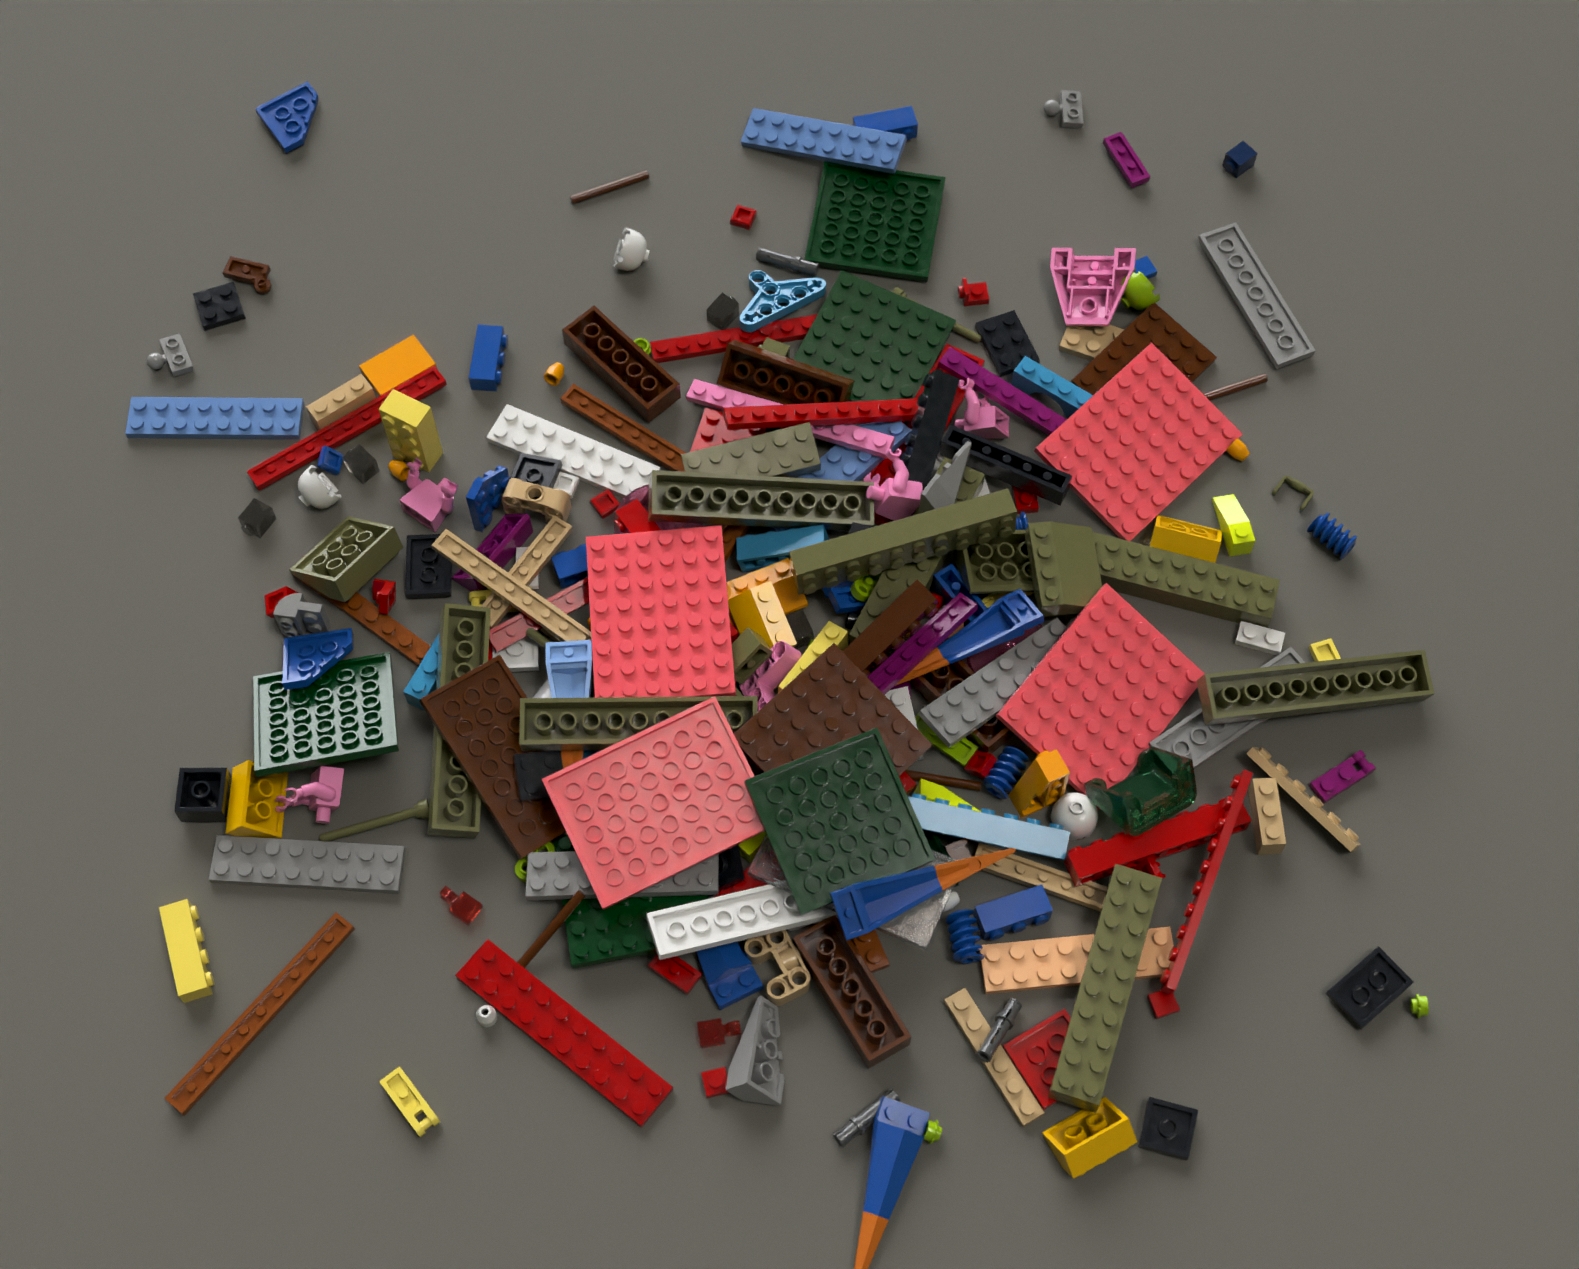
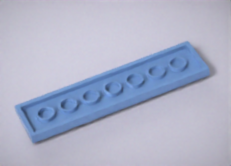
[741,108,907,174]
[125,397,304,440]
[768,421,911,532]

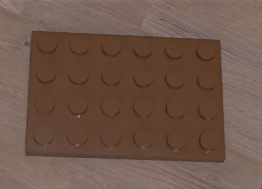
[1071,303,1217,395]

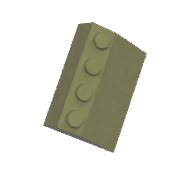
[289,516,404,602]
[1025,521,1102,616]
[953,530,1034,594]

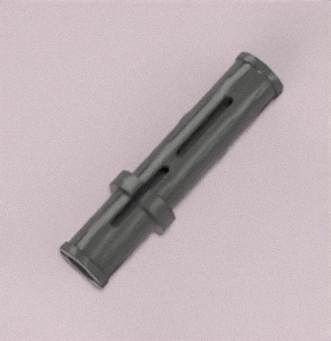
[756,247,819,276]
[976,998,1022,1063]
[833,1089,901,1148]

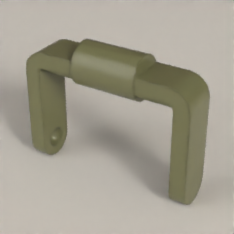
[1272,475,1314,512]

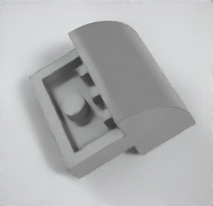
[273,593,331,637]

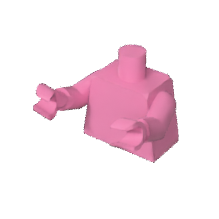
[955,378,1009,439]
[863,448,923,521]
[400,457,458,532]
[275,766,344,824]

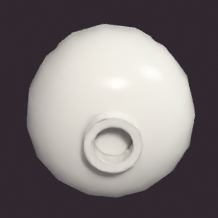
[613,228,649,271]
[298,465,342,509]
[1050,792,1098,841]

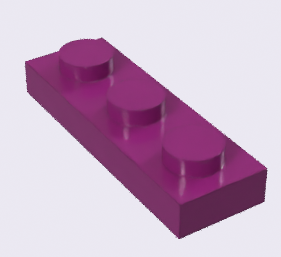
[1103,132,1150,188]

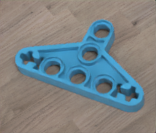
[740,270,826,332]

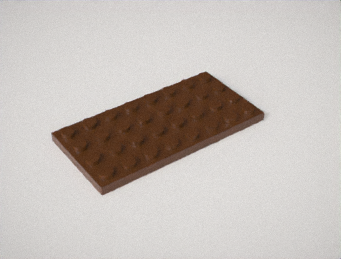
[419,655,566,860]

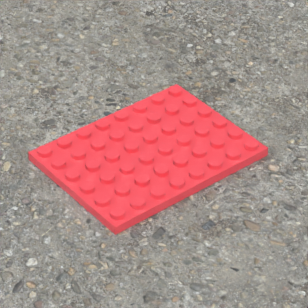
[1034,343,1243,541]
[586,525,736,698]
[996,583,1205,810]
[542,696,764,910]

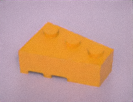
[1008,749,1070,819]

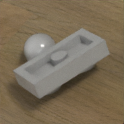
[1044,90,1084,129]
[147,334,194,377]

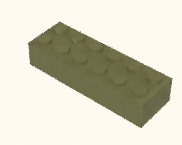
[681,422,821,477]

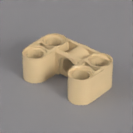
[502,478,572,524]
[744,930,810,1006]

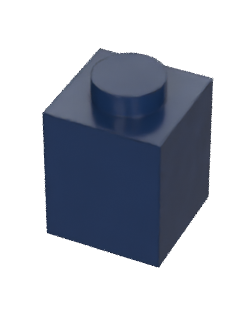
[1222,141,1257,178]

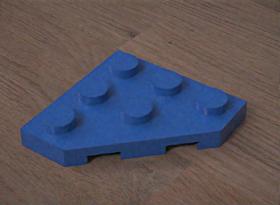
[255,81,319,153]
[466,465,510,532]
[282,628,354,690]

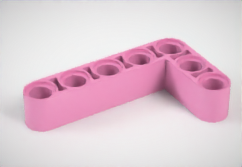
[740,641,801,711]

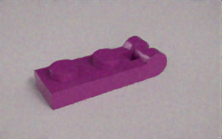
[1309,750,1376,804]

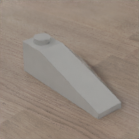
[919,441,971,514]
[725,996,784,1106]

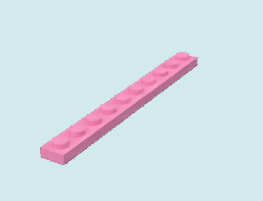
[686,379,895,459]

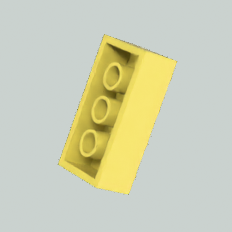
[379,389,443,472]

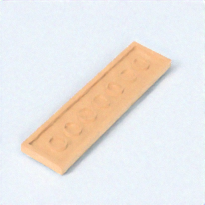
[979,927,1174,995]

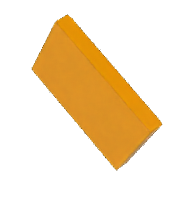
[359,334,437,396]

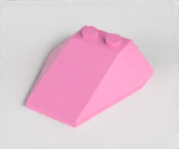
[1050,248,1136,326]

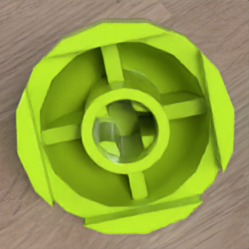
[1120,269,1160,311]

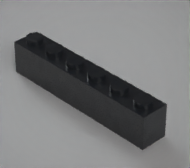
[900,369,960,490]
[940,425,1072,506]

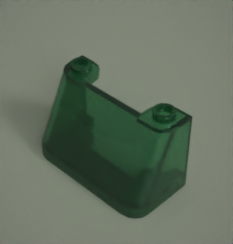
[1085,746,1197,836]

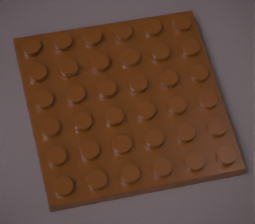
[734,643,932,776]

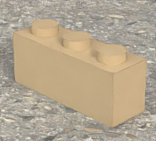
[306,374,376,430]
[1248,778,1286,855]

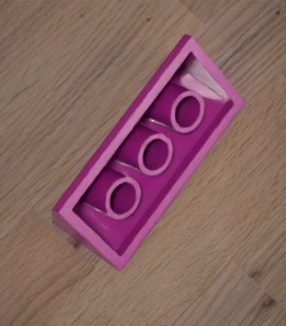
[452,514,533,592]

